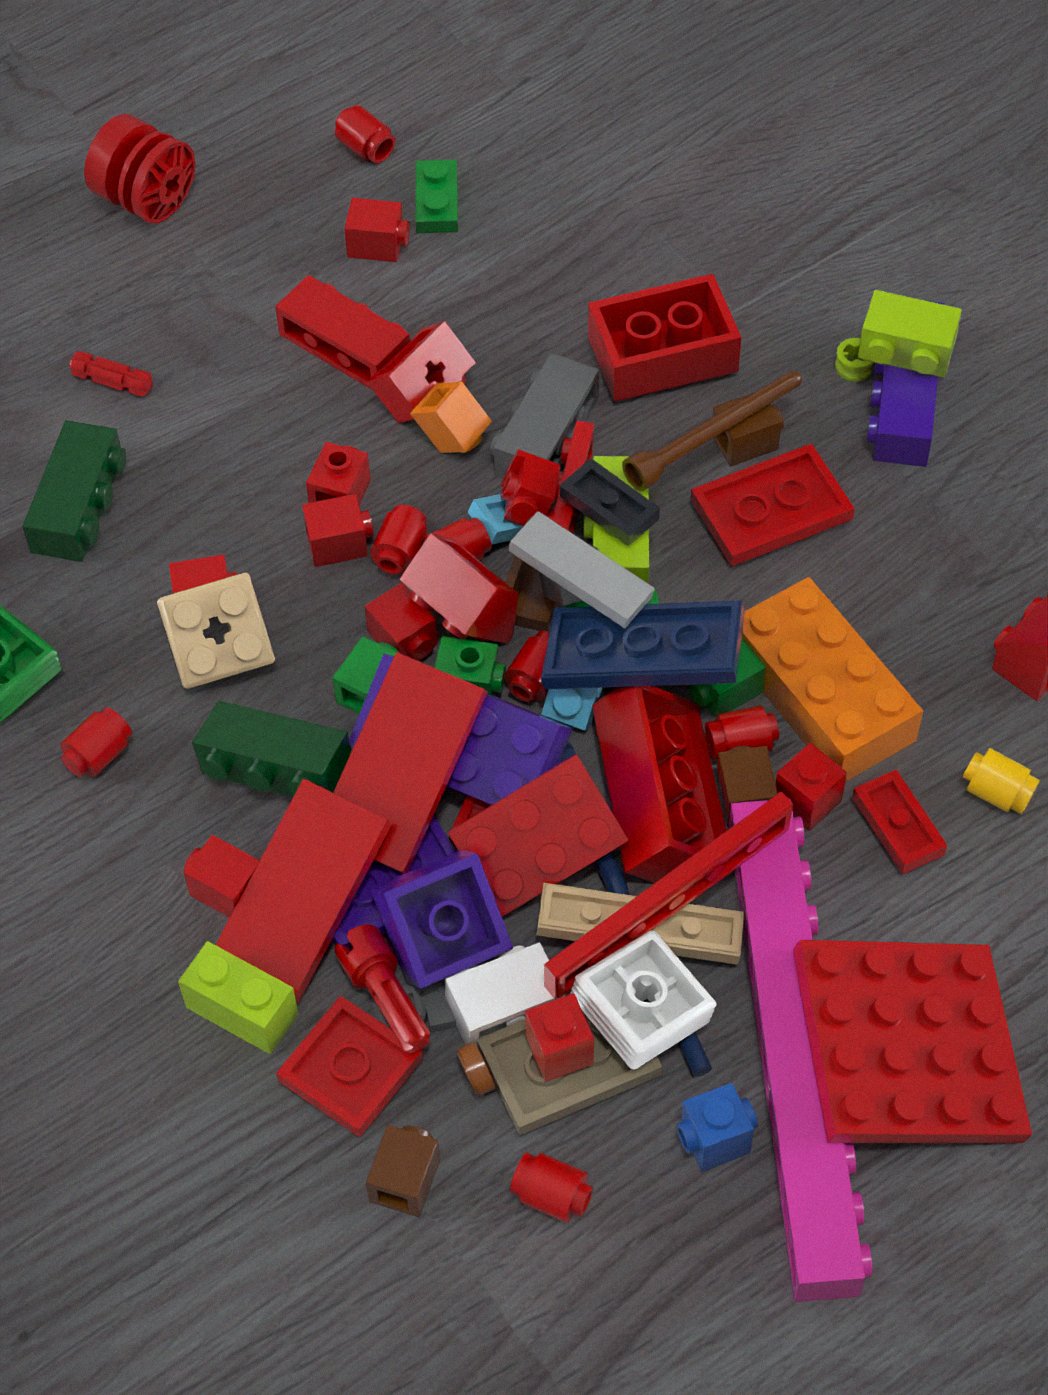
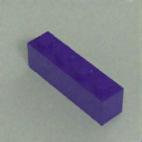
[867,301,945,467]

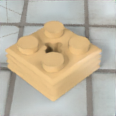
[157,573,275,689]

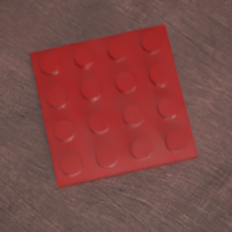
[793,940,1032,1143]

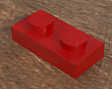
[852,769,948,875]

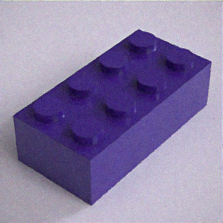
[349,653,573,805]

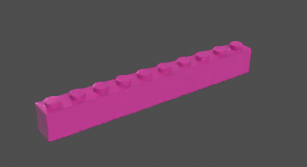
[729,799,872,1302]

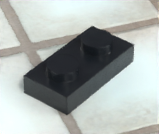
[560,458,660,547]

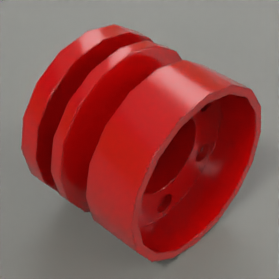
[84,113,196,224]

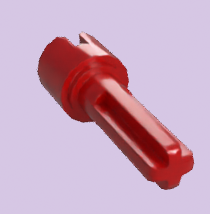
[334,924,430,1053]

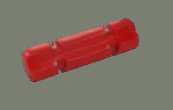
[69,351,153,397]

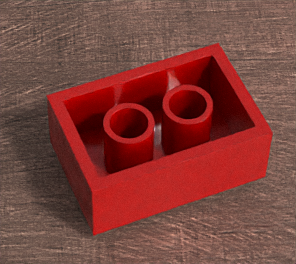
[588,273,742,402]

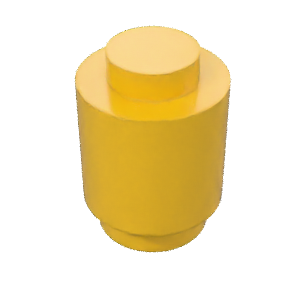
[963,748,1040,815]

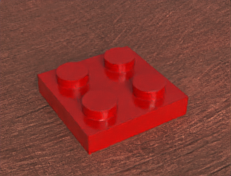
[276,995,424,1138]

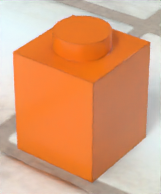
[410,381,492,453]

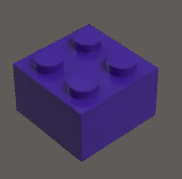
[370,850,513,989]

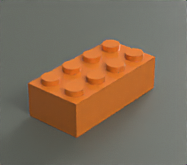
[742,577,923,782]

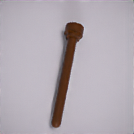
[622,370,802,491]

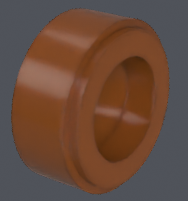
[456,1041,496,1096]

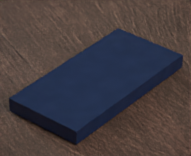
[541,600,745,689]

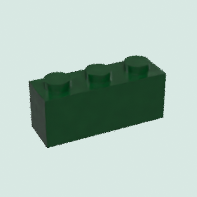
[22,420,126,562]
[192,700,352,797]

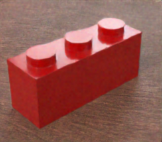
[275,275,410,390]

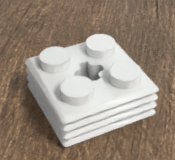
[570,931,717,1069]

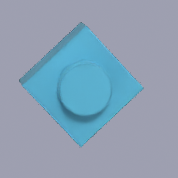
[468,494,524,545]
[541,687,602,731]

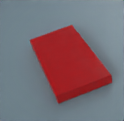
[333,652,488,874]
[215,779,392,1004]

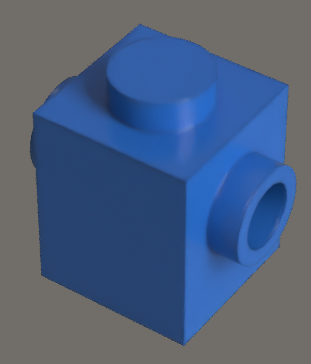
[677,1083,758,1172]

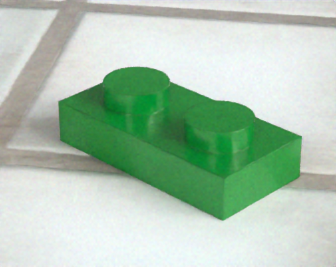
[416,160,458,233]

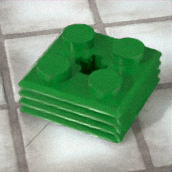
[0,605,62,722]

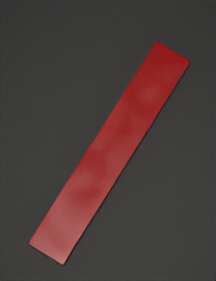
[544,792,793,1000]

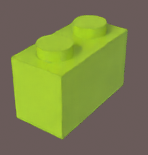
[858,290,962,378]
[178,941,299,1055]

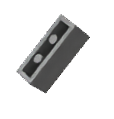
[490,352,599,478]

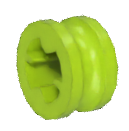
[835,338,874,382]

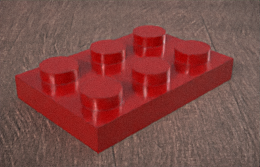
[690,443,855,567]
[447,753,629,917]

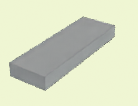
[508,511,655,628]

